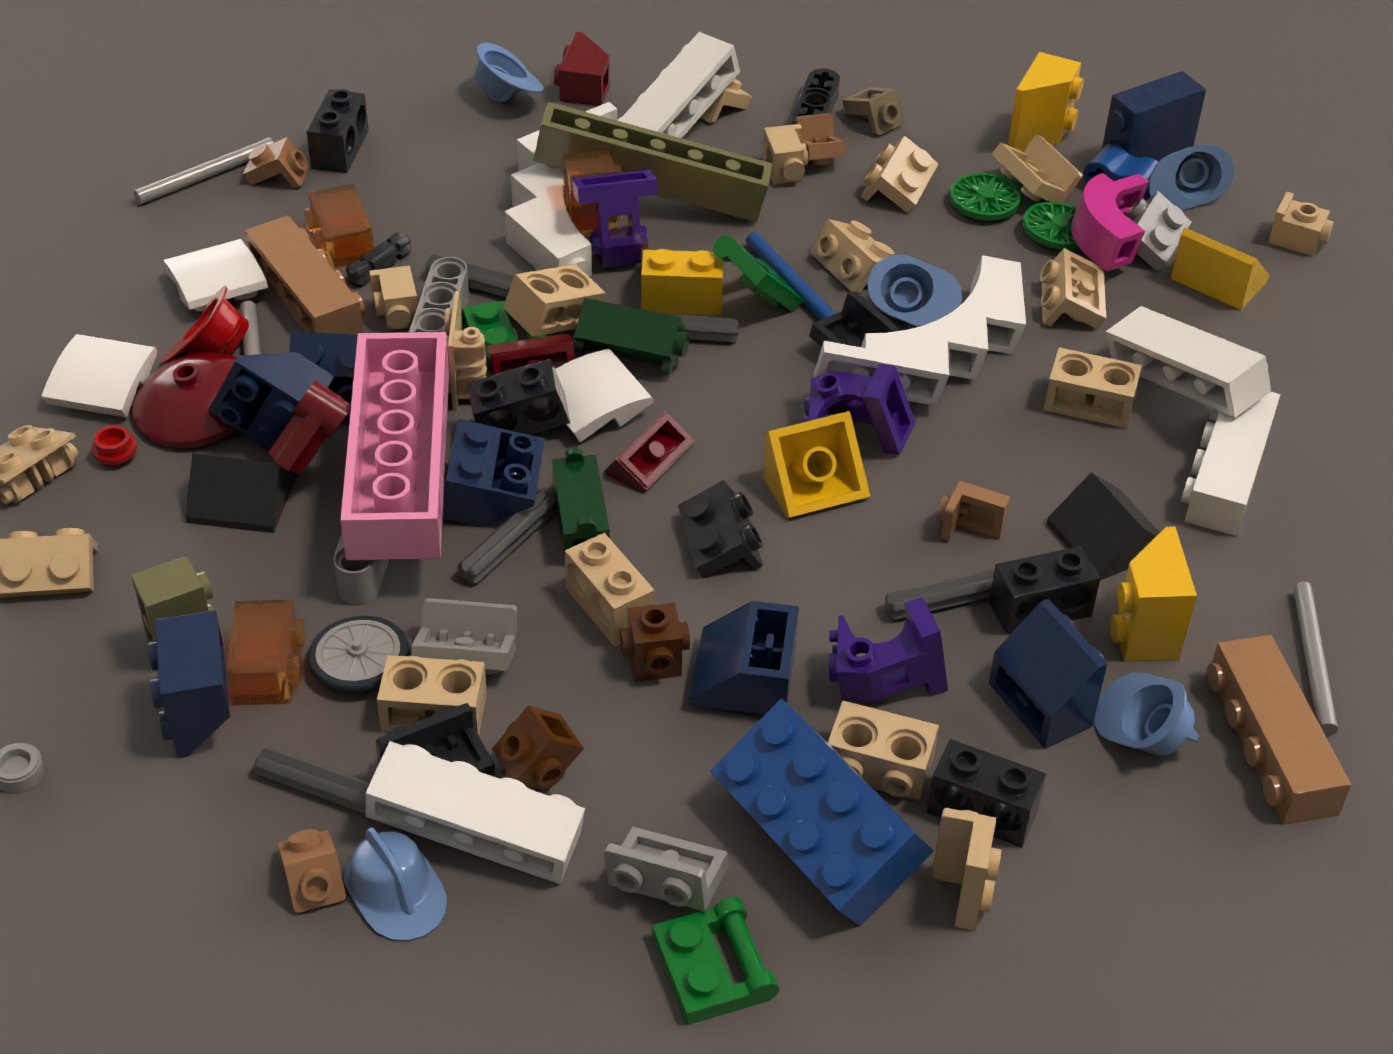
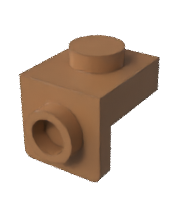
[796,113,845,165]
[242,137,309,188]
[936,480,1011,541]
[277,829,346,913]

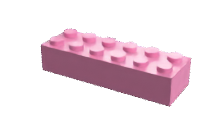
[341,332,449,560]

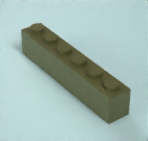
[533,102,773,222]

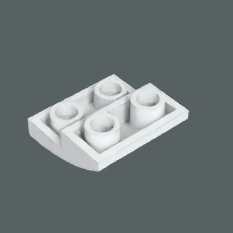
[164,239,268,311]
[41,334,158,418]
[555,349,654,442]

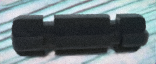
[345,232,412,286]

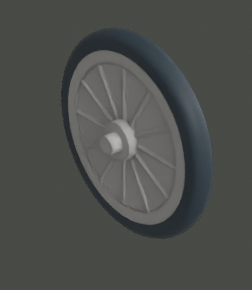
[308,616,410,693]

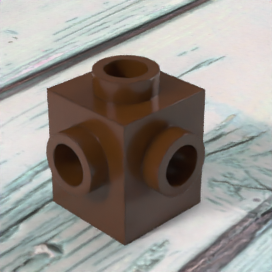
[620,603,690,682]
[492,705,584,792]

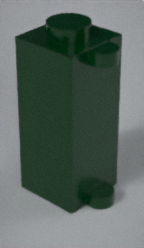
[574,298,690,375]
[552,447,610,564]

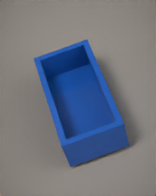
[710,698,934,926]

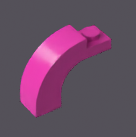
[1071,173,1149,272]

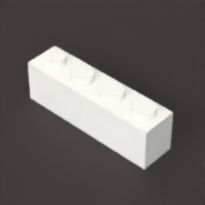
[617,32,740,138]
[1106,306,1271,418]
[1181,392,1280,536]
[365,741,585,885]

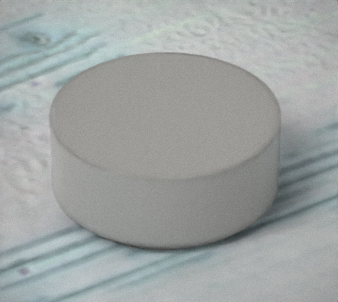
[0,743,45,794]

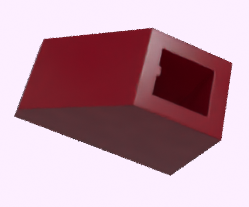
[554,32,610,106]

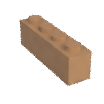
[245,215,365,335]
[1207,635,1351,825]

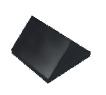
[185,453,298,533]
[1047,472,1160,580]

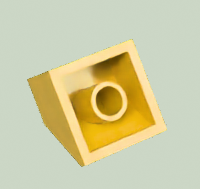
[1008,52,1084,151]
[641,249,724,316]
[1110,527,1197,662]

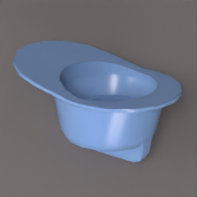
[474,43,544,103]
[1149,144,1234,211]
[867,254,962,327]
[1094,673,1199,756]
[343,827,447,942]

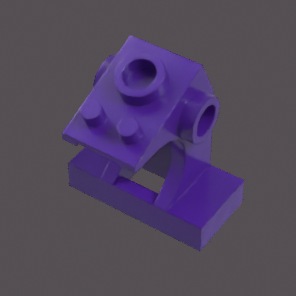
[571,170,658,268]
[802,364,916,455]
[829,597,948,702]

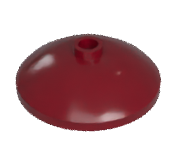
[132,352,238,448]

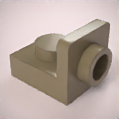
[842,87,904,135]

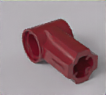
[268,380,351,475]

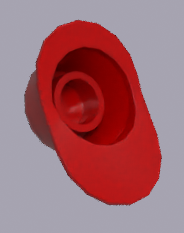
[161,286,249,364]

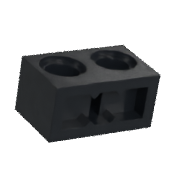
[306,89,369,173]
[468,359,570,435]
[989,546,1101,635]
[927,739,1047,848]

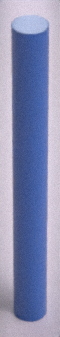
[746,232,836,320]

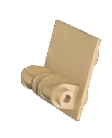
[445,291,487,411]
[0,425,79,504]

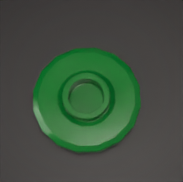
[950,173,1021,221]
[1022,202,1079,250]

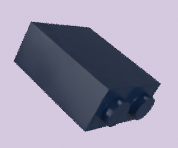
[1102,71,1206,162]

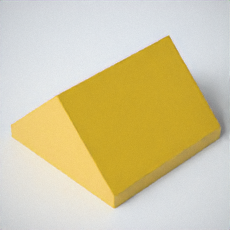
[1170,227,1270,310]
[763,411,871,518]

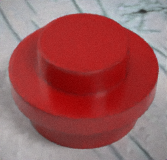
[91,425,137,465]

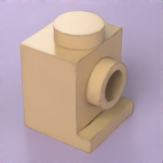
[762,124,809,185]
[1268,192,1334,256]
[369,266,418,332]

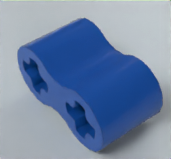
[1083,144,1158,201]

